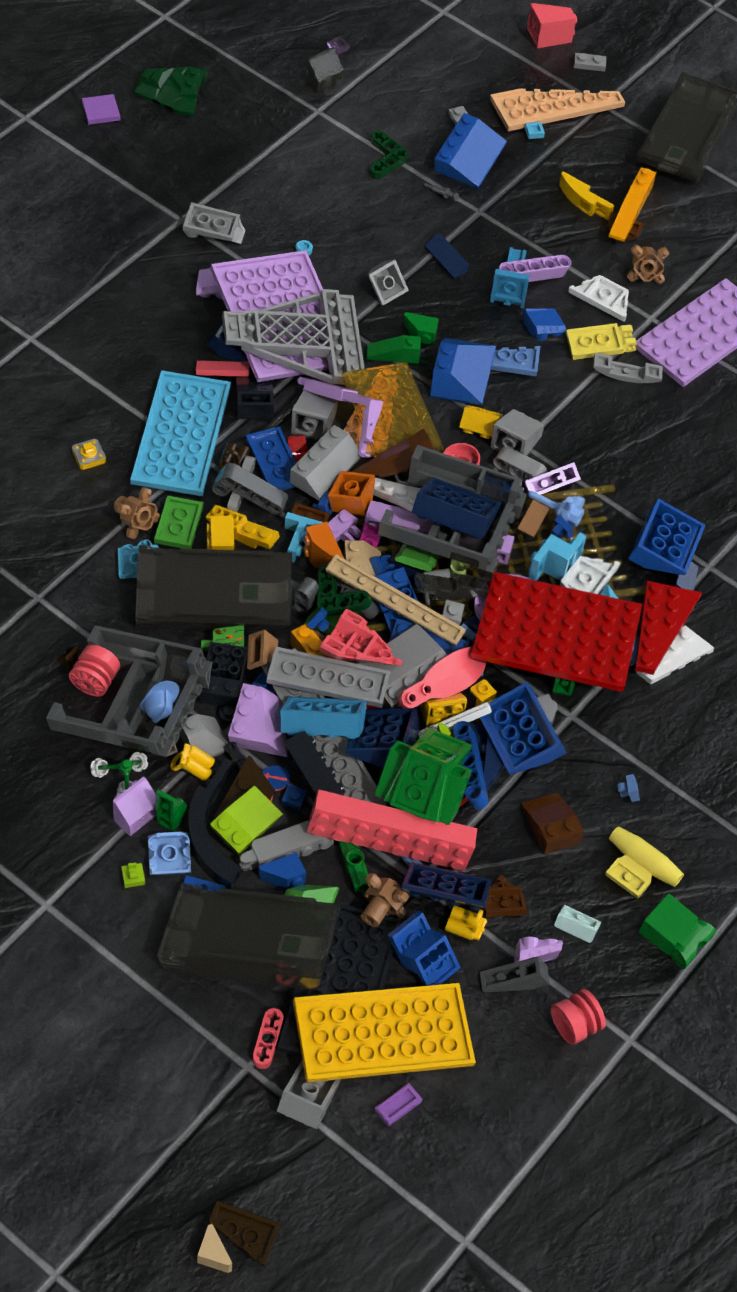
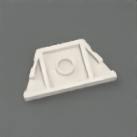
[568,275,629,322]
[560,556,620,594]

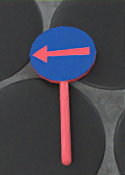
[262,766,290,802]

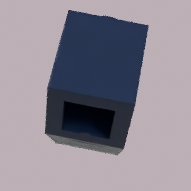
[481,736,506,792]

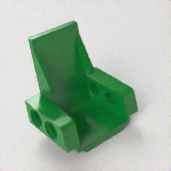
[375,728,472,825]

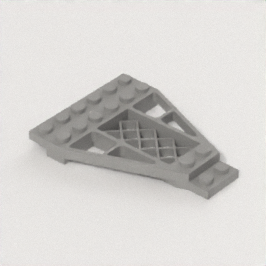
[222,289,367,386]

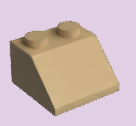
[343,540,381,584]

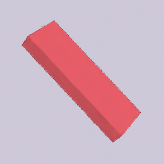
[196,361,250,377]

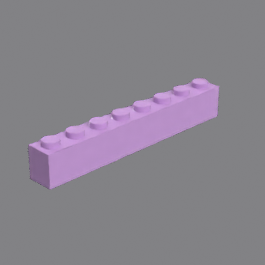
[365,500,514,565]

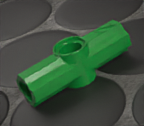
[338,841,369,893]

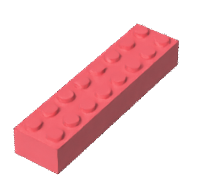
[307,790,477,871]

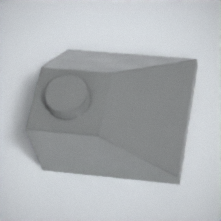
[367,260,409,306]
[179,714,229,757]

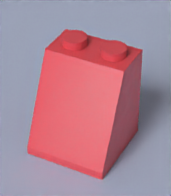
[527,3,577,48]

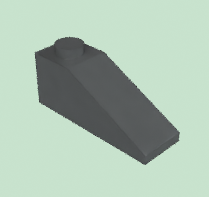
[480,957,550,992]

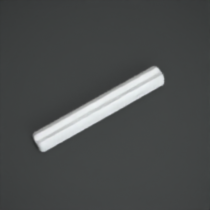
[418,702,492,738]

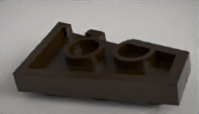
[209,1201,280,1268]

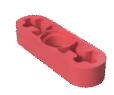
[253,1008,283,1069]

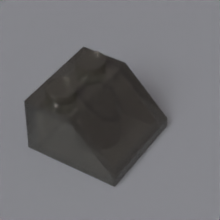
[306,47,344,94]

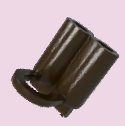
[219,442,250,469]

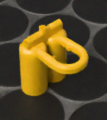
[170,743,215,781]
[445,905,487,941]

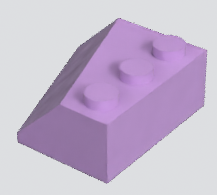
[228,683,287,757]

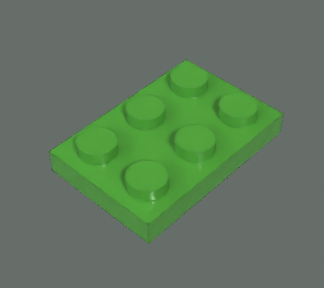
[154,496,203,550]

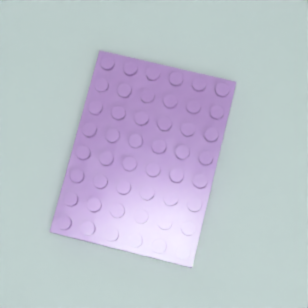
[210,250,329,382]

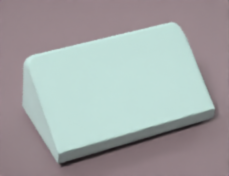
[554,905,601,943]

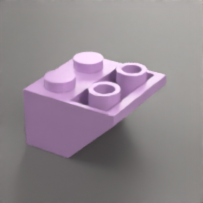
[113,776,157,836]

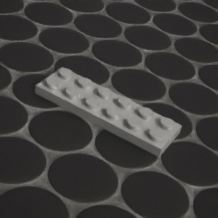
[266,647,390,708]

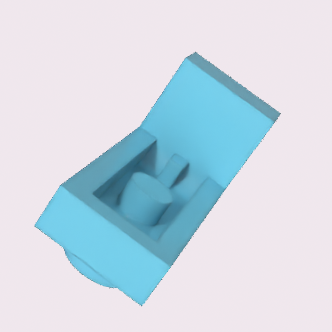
[285,512,323,563]

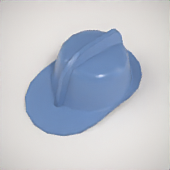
[140,681,179,723]

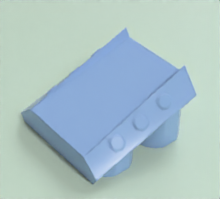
[148,832,191,875]

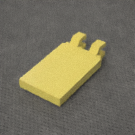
[566,323,637,360]

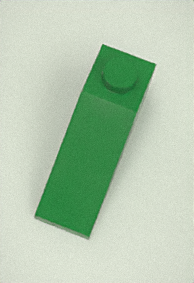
[367,335,421,364]
[156,789,187,832]

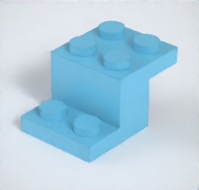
[528,532,586,581]

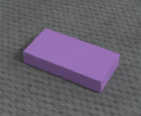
[375,1083,422,1127]

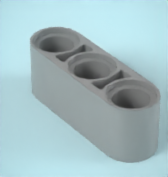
[493,446,547,482]

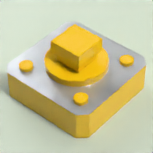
[72,439,106,470]

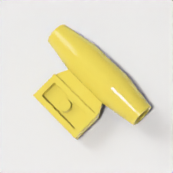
[605,826,684,899]

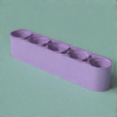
[498,255,571,282]

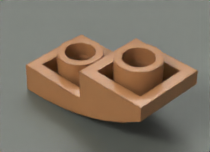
[517,500,549,538]

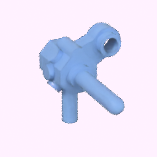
[528,491,585,527]

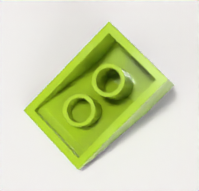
[210,786,283,857]

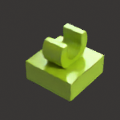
[121,862,145,888]

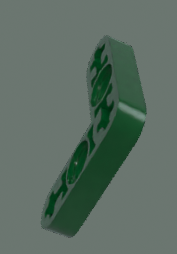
[370,131,408,179]
[317,563,372,616]

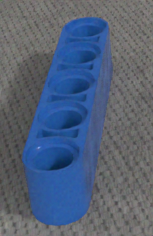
[453,721,488,810]

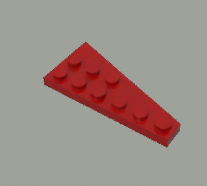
[635,581,702,675]

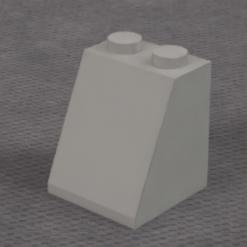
[291,391,338,440]
[490,409,544,456]

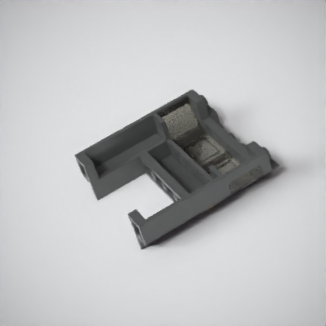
[378,445,527,573]
[46,625,212,757]

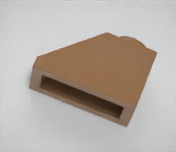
[247,630,278,670]

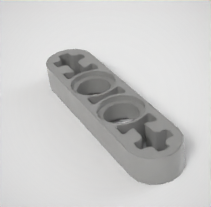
[227,456,256,512]

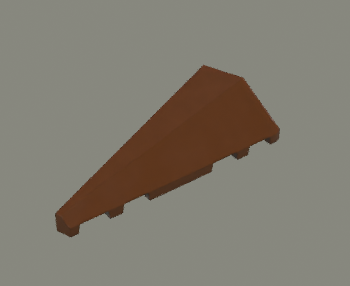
[352,429,435,478]

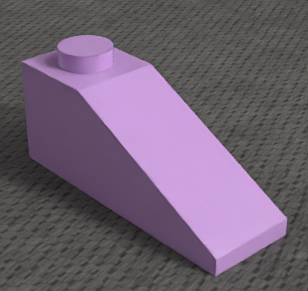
[524,462,580,495]

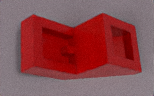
[285,434,309,462]

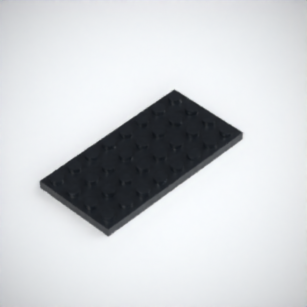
[277,902,402,1057]

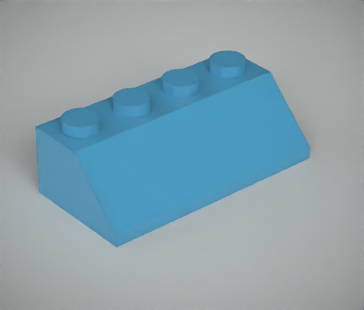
[280,696,367,739]

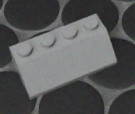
[290,425,361,501]

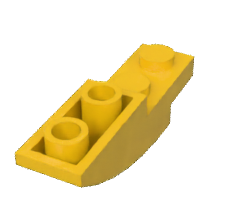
[559,171,614,220]
[206,505,280,549]

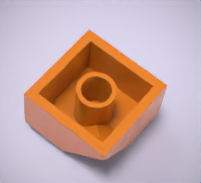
[328,471,375,516]

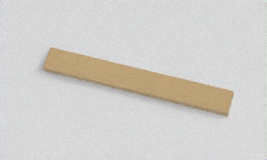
[325,554,466,647]

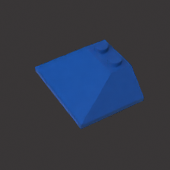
[430,338,496,406]

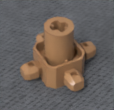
[627,245,669,284]
[114,487,161,539]
[361,873,409,927]

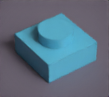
[525,122,545,139]

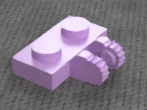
[328,509,361,542]

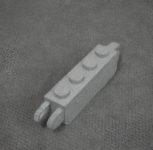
[239,820,334,872]

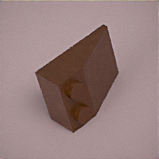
[521,792,584,855]

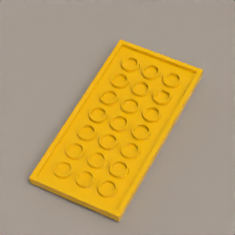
[293,983,476,1082]

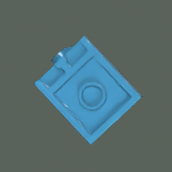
[490,247,530,308]

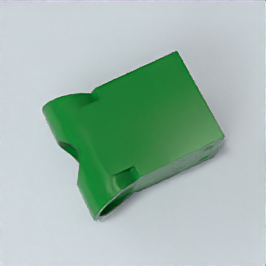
[638,893,716,969]

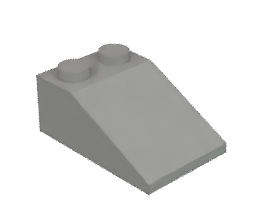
[277,1059,341,1129]

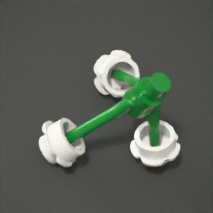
[90,752,148,794]

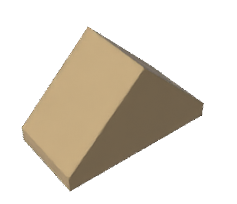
[197,1224,232,1273]

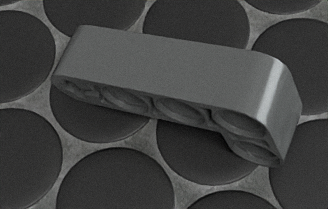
[212,463,288,515]
[245,564,319,614]

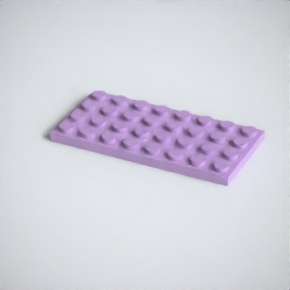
[635,278,737,387]

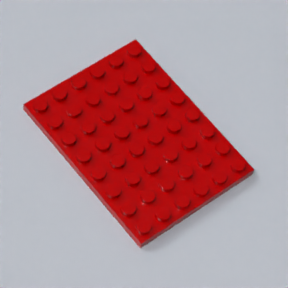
[471,572,642,692]

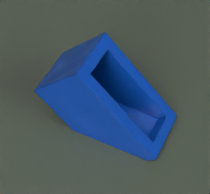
[258,852,306,889]

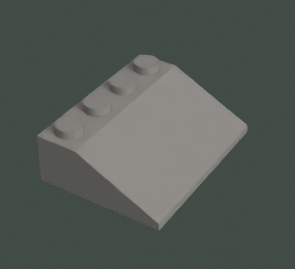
[357,624,447,708]

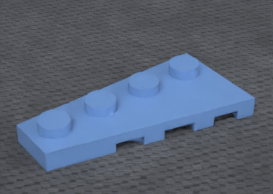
[491,346,540,376]

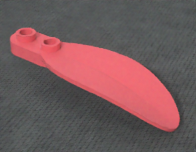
[398,647,486,709]

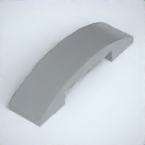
[593,353,663,383]

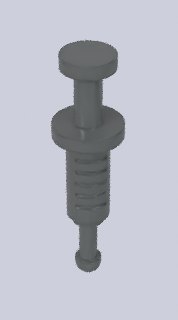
[424,183,459,201]

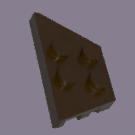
[211,756,275,823]

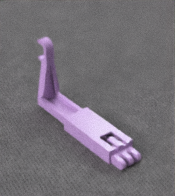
[298,377,383,458]

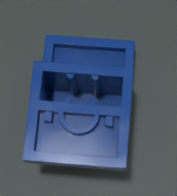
[388,911,461,986]

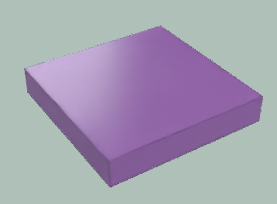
[82,94,120,125]

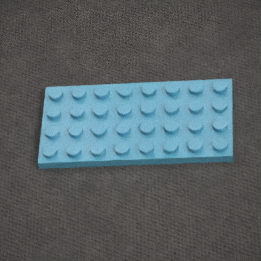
[130,370,231,496]

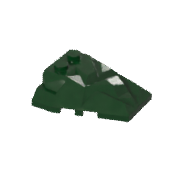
[134,67,208,116]

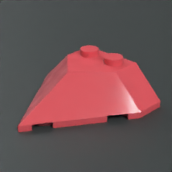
[320,609,403,666]

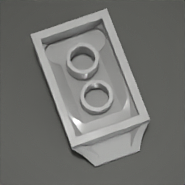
[183,202,246,244]

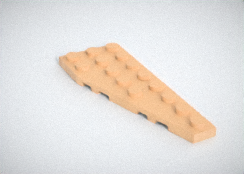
[490,89,625,131]

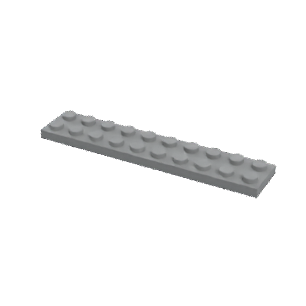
[261,648,387,806]

